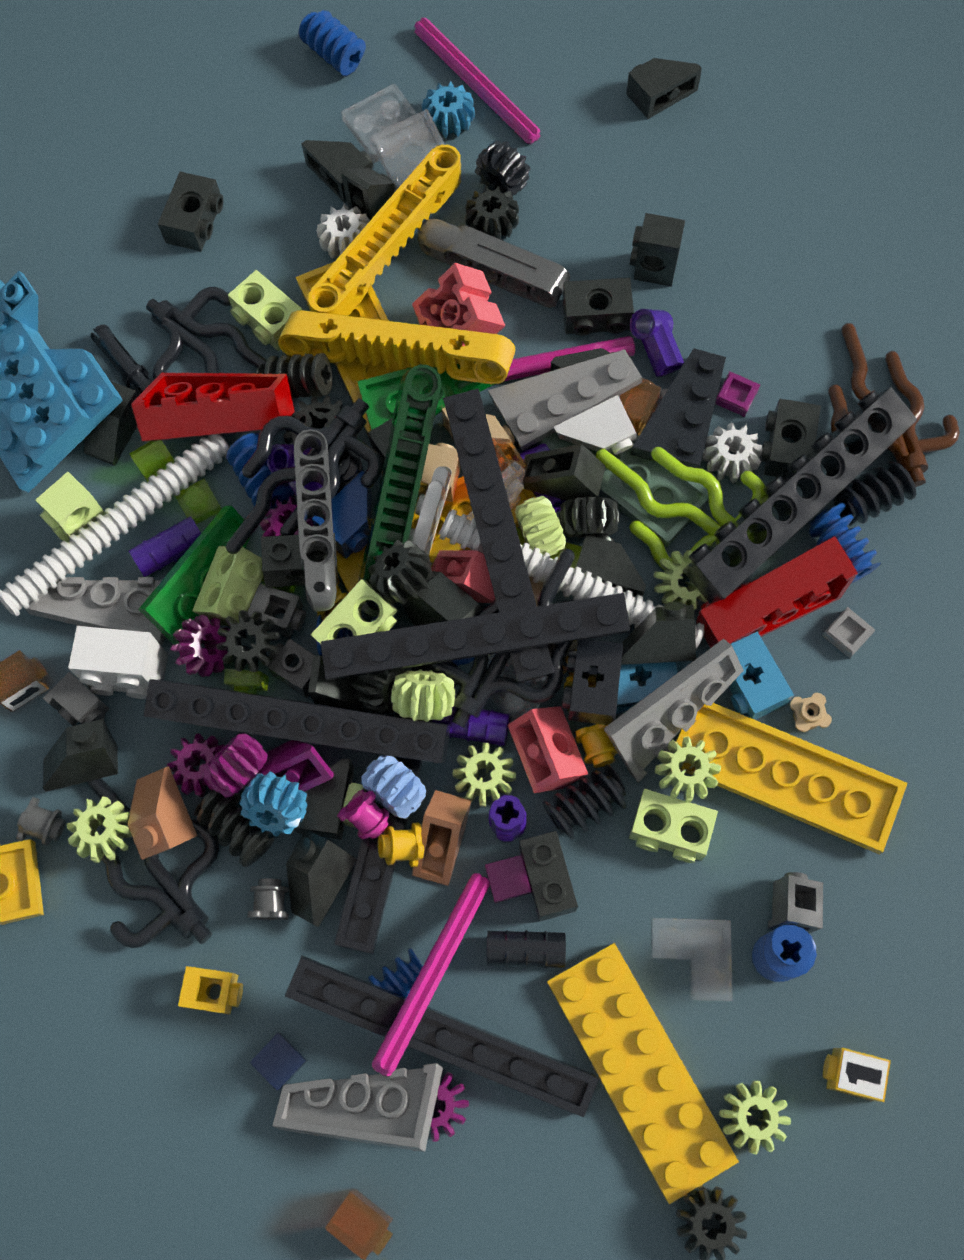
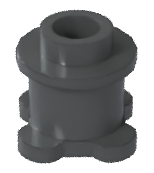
[16,797,66,846]
[247,879,289,920]

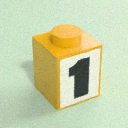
[823,1048,891,1102]

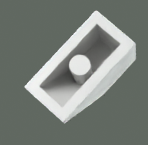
[554,395,637,455]

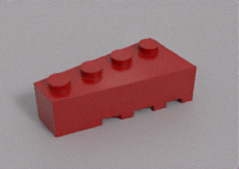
[131,373,295,441]
[696,536,858,648]

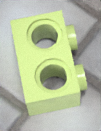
[228,270,302,351]
[35,472,105,542]
[192,546,263,626]
[311,579,398,644]
[629,789,718,863]

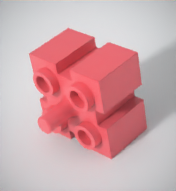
[412,263,505,346]

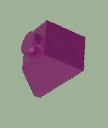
[252,740,334,791]

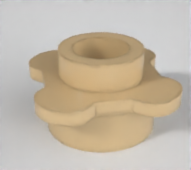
[790,693,832,732]

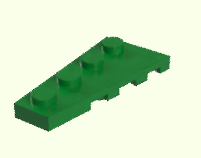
[357,364,494,430]
[138,505,251,645]

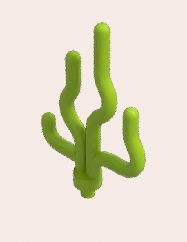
[595,447,766,570]

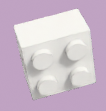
[68,626,168,699]

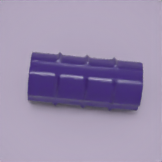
[128,516,201,577]
[432,706,510,746]
[488,795,527,842]

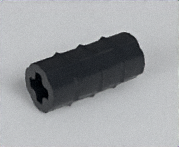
[487,930,566,969]

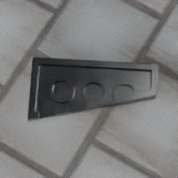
[630,348,726,468]

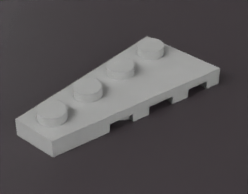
[488,349,642,451]
[26,577,165,645]
[604,639,744,783]
[272,1063,443,1152]

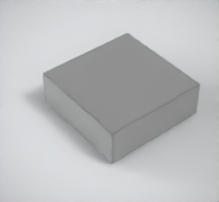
[822,607,875,659]

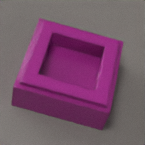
[715,371,760,417]
[485,855,532,903]

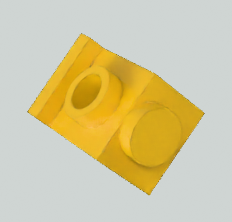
[178,966,243,1015]

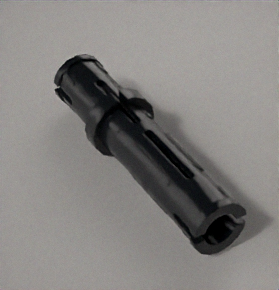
[90,325,152,396]

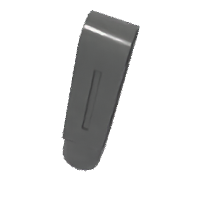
[417,218,571,307]
[294,429,337,612]

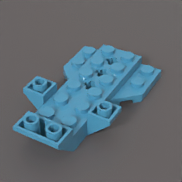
[0,271,123,492]

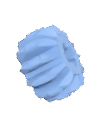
[361,754,426,819]

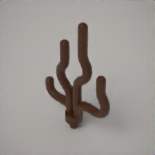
[828,323,960,487]

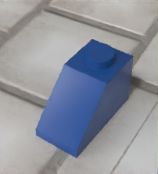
[312,471,372,559]

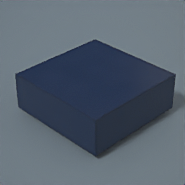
[250,1032,307,1091]

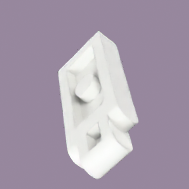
[408,466,452,556]

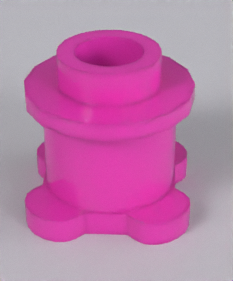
[337,789,389,839]

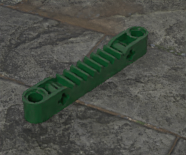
[358,364,441,617]

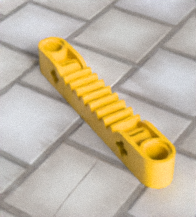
[308,145,461,329]
[278,310,516,384]

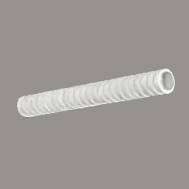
[0,434,229,616]
[439,509,704,649]

